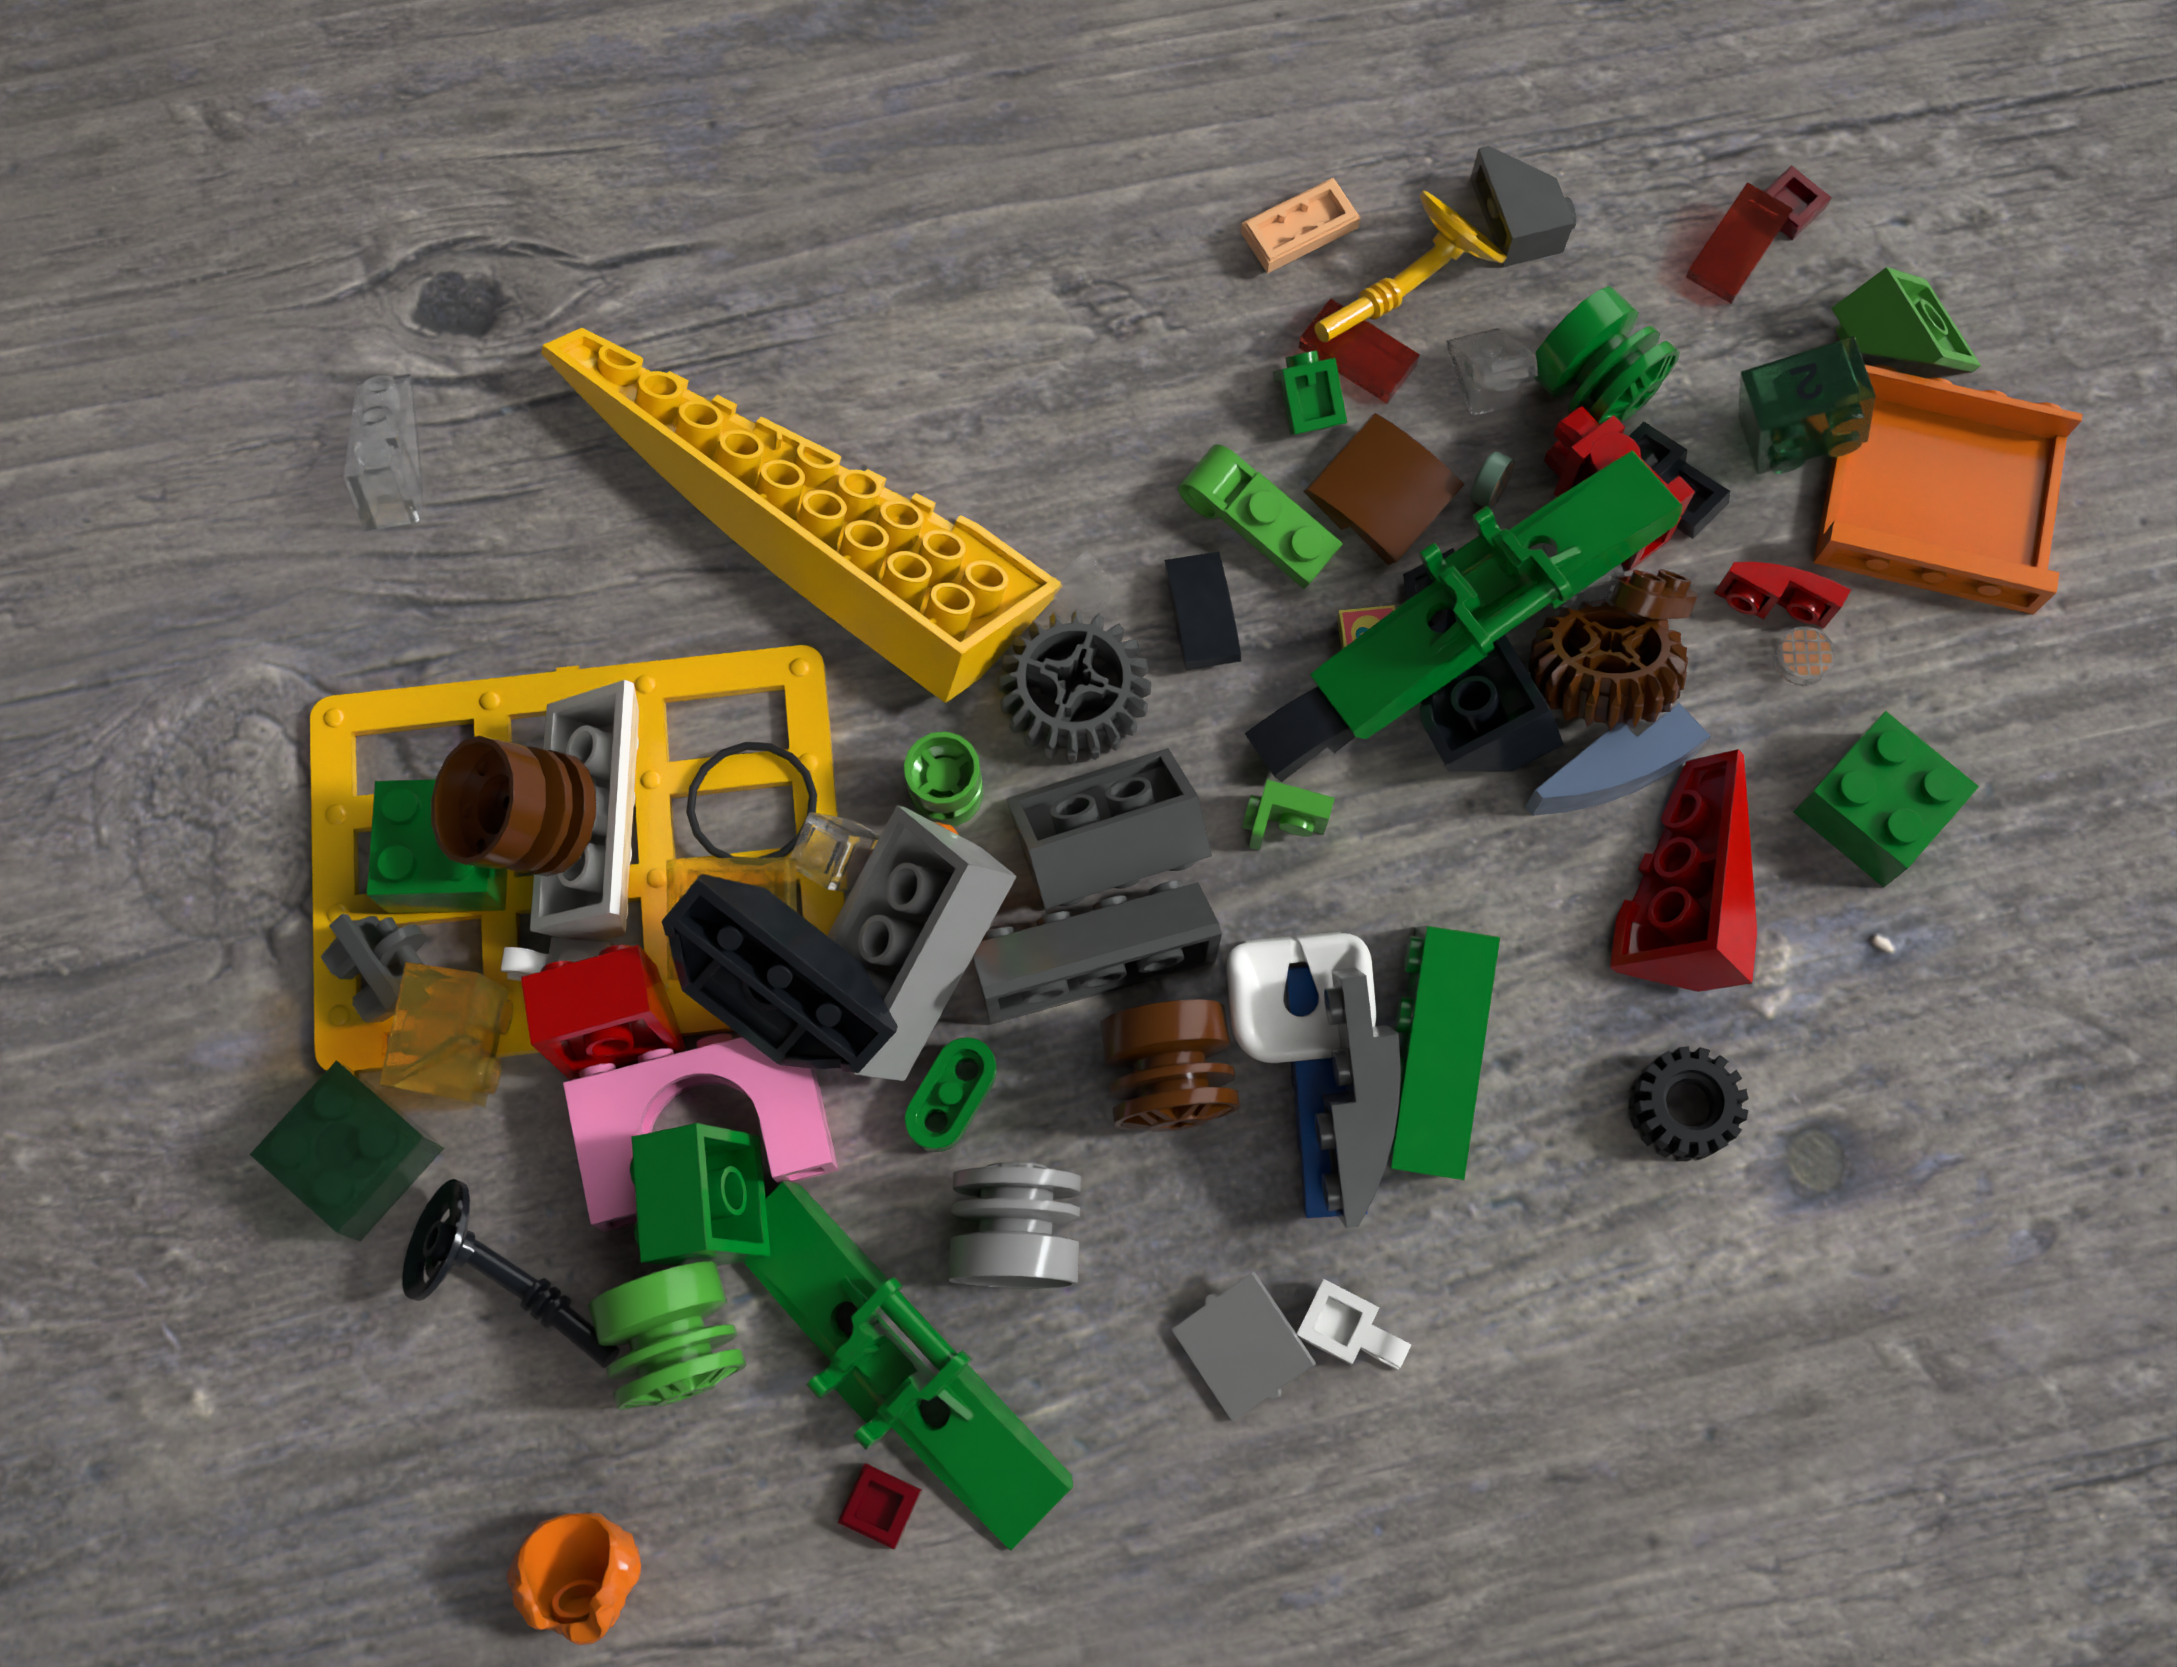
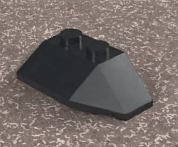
[661,874,898,1073]

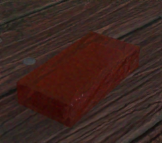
[1686,182,1794,304]
[1298,298,1420,404]

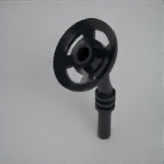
[402,1179,620,1368]

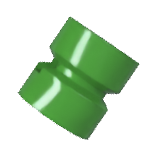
[904,731,984,827]

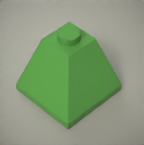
[1831,267,1981,372]

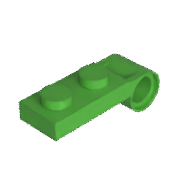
[1178,444,1343,589]

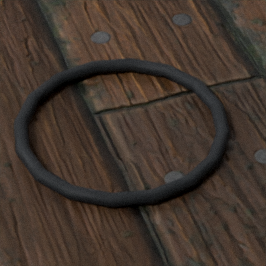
[686,742,817,866]

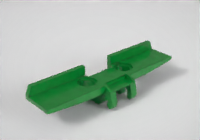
[1310,450,1682,739]
[743,1180,1073,1551]

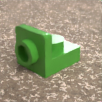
[1242,779,1335,850]

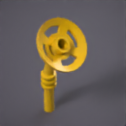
[1315,190,1507,343]

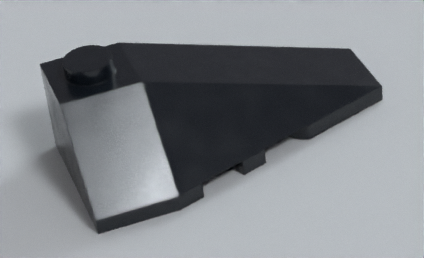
[1403,548,1564,772]

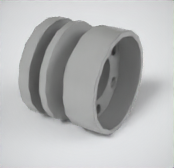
[949,1162,1081,1289]

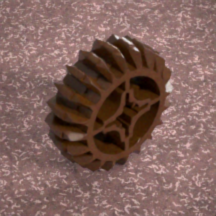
[1528,600,1688,730]

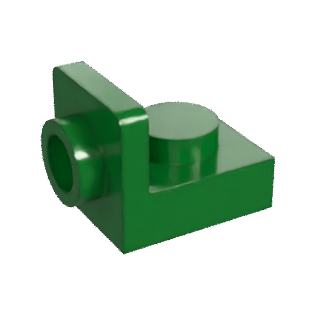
[1273,350,1348,435]

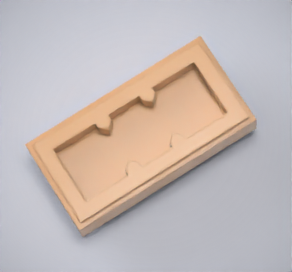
[1241,178,1361,274]

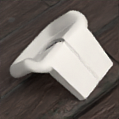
[1226,932,1376,1063]

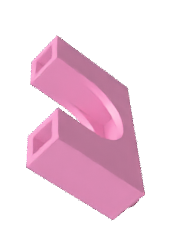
[563,1033,839,1232]

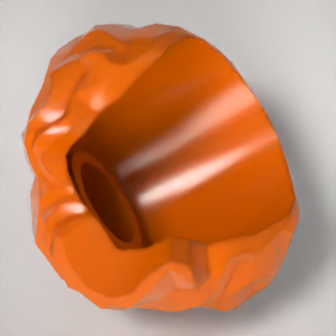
[507,1512,641,1645]

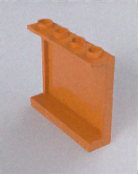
[1813,364,2083,615]

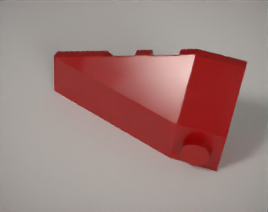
[1610,749,1757,992]

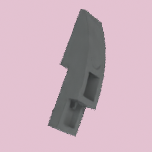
[1314,968,1401,1228]

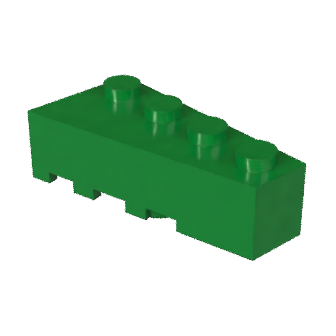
[1387,926,1500,1180]

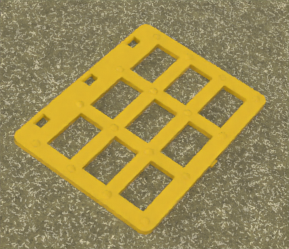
[310,645,845,1075]

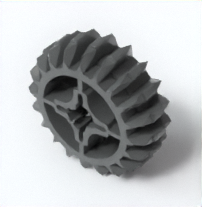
[997,609,1151,763]

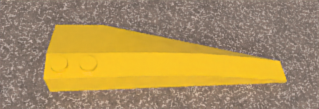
[541,328,1063,703]

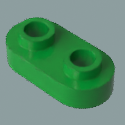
[905,1037,997,1152]

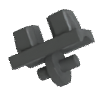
[321,914,432,1022]

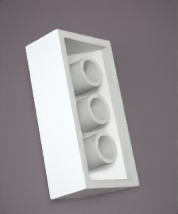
[530,680,639,942]

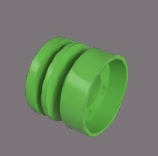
[588,1261,747,1410]

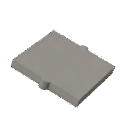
[1171,1272,1316,1422]

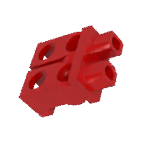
[1544,406,1695,571]

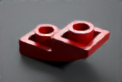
[1714,562,1851,629]

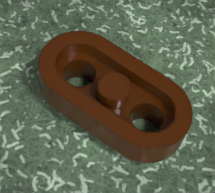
[1610,569,1698,620]

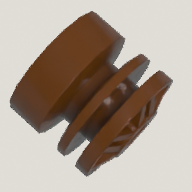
[431,736,596,877]
[1100,999,1240,1132]

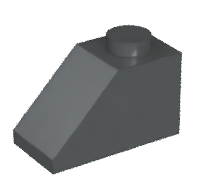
[1470,146,1576,267]

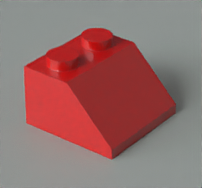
[521,944,686,1081]

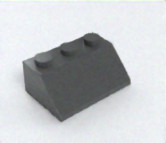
[1006,748,1212,909]

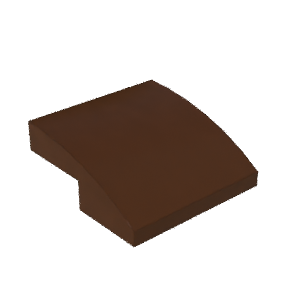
[1303,413,1464,565]

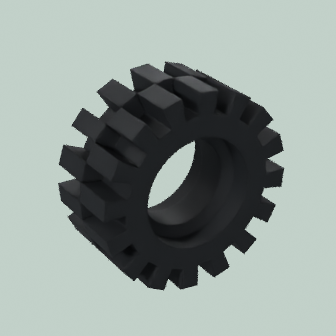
[1629,1046,1749,1162]

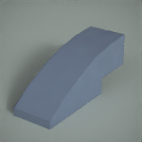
[1525,703,1711,816]

